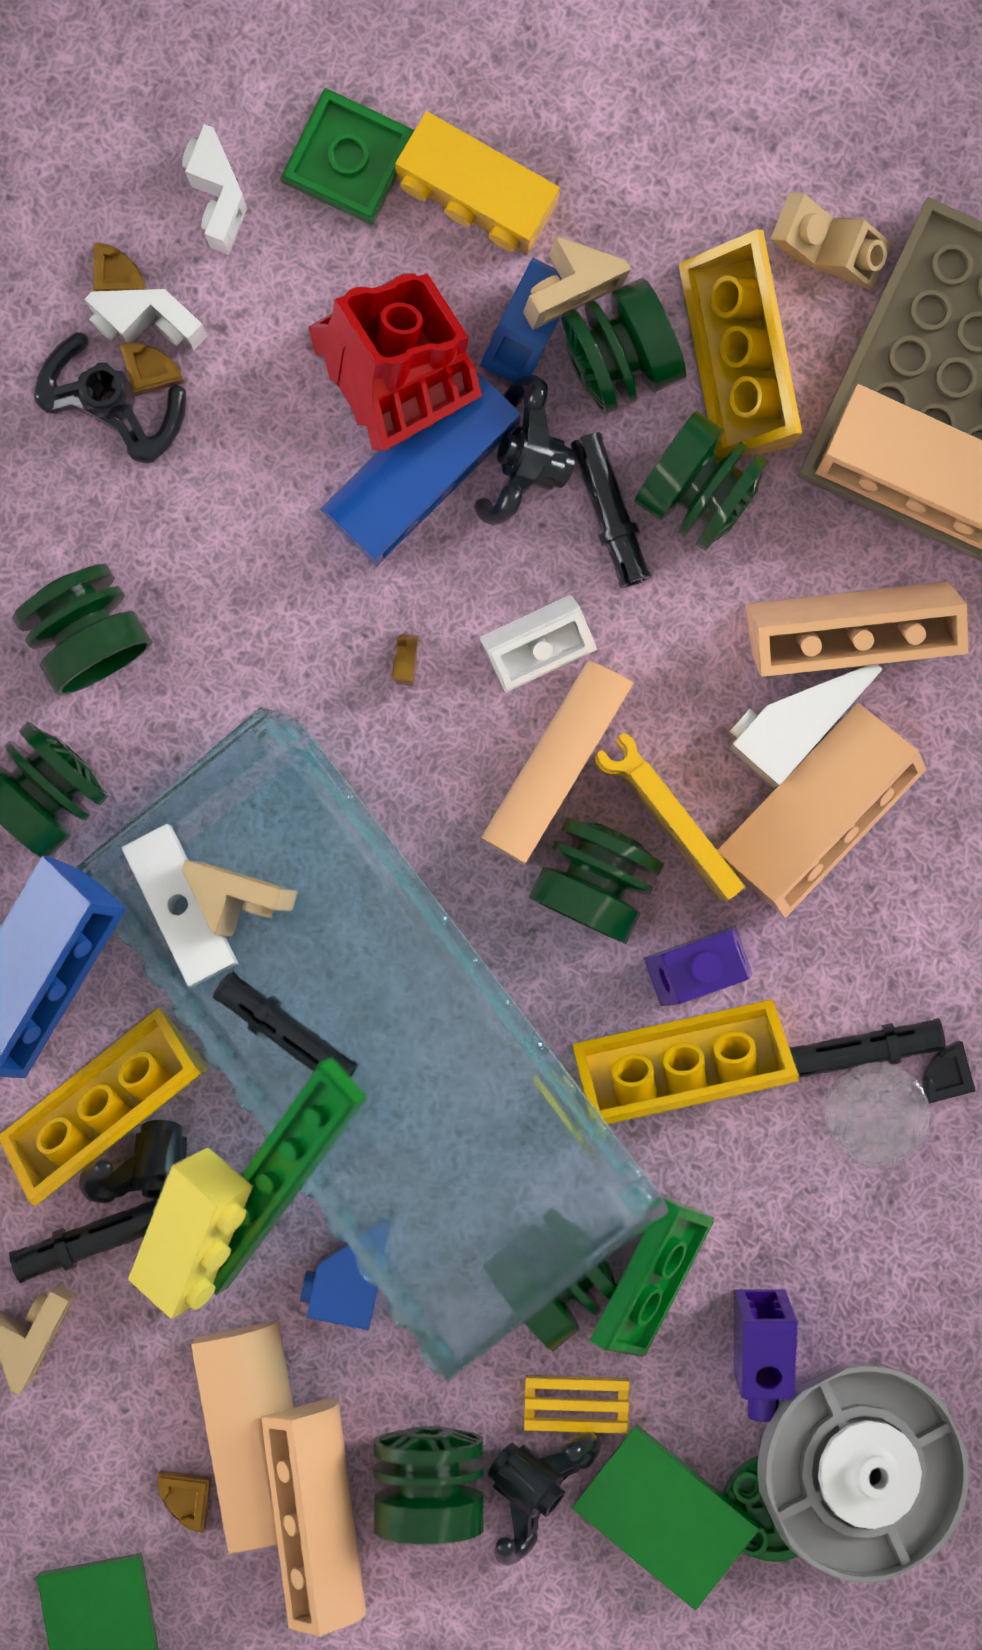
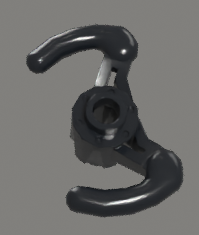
[34,332,186,463]
[474,375,575,525]
[79,1120,187,1203]
[487,1432,601,1566]

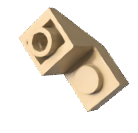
[770,192,892,290]

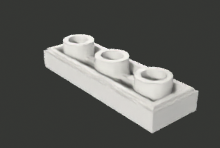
[121,824,238,988]

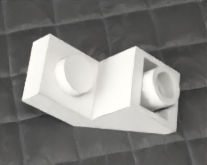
[182,124,247,255]
[84,289,208,350]

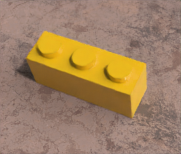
[395,111,560,254]

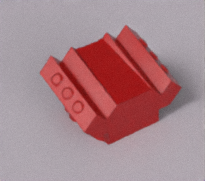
[308,273,482,451]

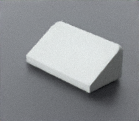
[480,595,598,693]

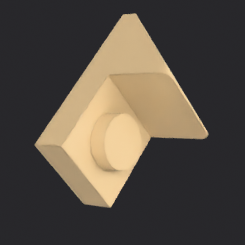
[523,237,631,330]
[182,860,298,936]
[0,1284,77,1395]

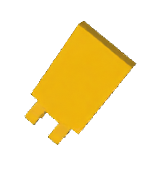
[594,733,745,901]

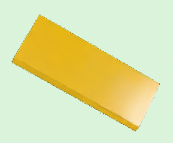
[678,229,802,458]
[572,999,799,1127]
[0,1007,209,1206]

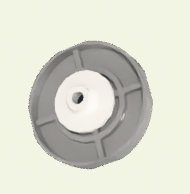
[757,1363,969,1583]

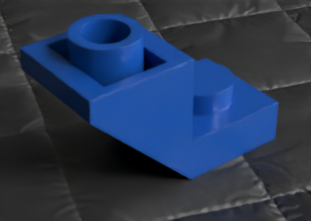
[479,257,562,383]

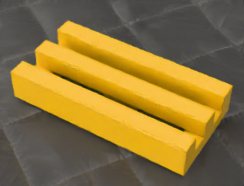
[524,1375,630,1434]

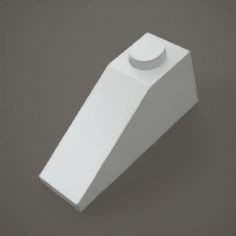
[728,664,883,788]

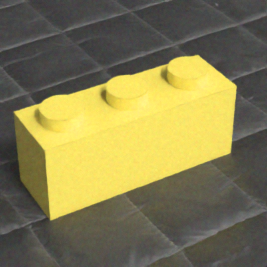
[128,1147,253,1319]

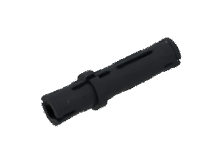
[570,432,651,588]
[213,971,359,1078]
[789,1018,946,1078]
[9,1199,159,1284]

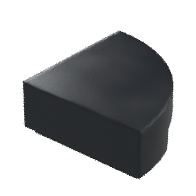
[921,1040,976,1104]

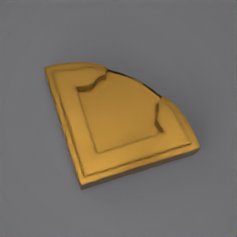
[93,242,146,292]
[120,342,185,396]
[392,634,419,686]
[157,1470,211,1533]

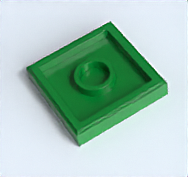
[280,87,415,226]

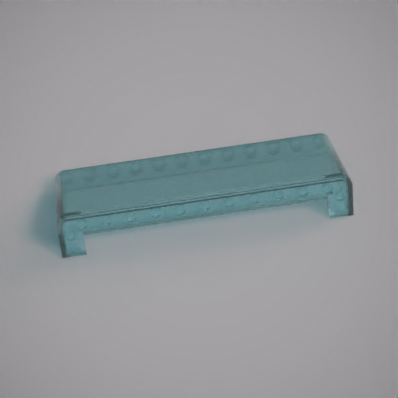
[77,707,668,1381]

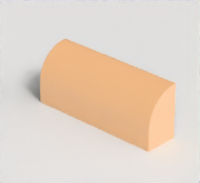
[815,384,982,550]
[746,581,968,677]
[480,661,634,865]
[717,703,927,918]
[191,1321,294,1554]
[261,1398,367,1636]

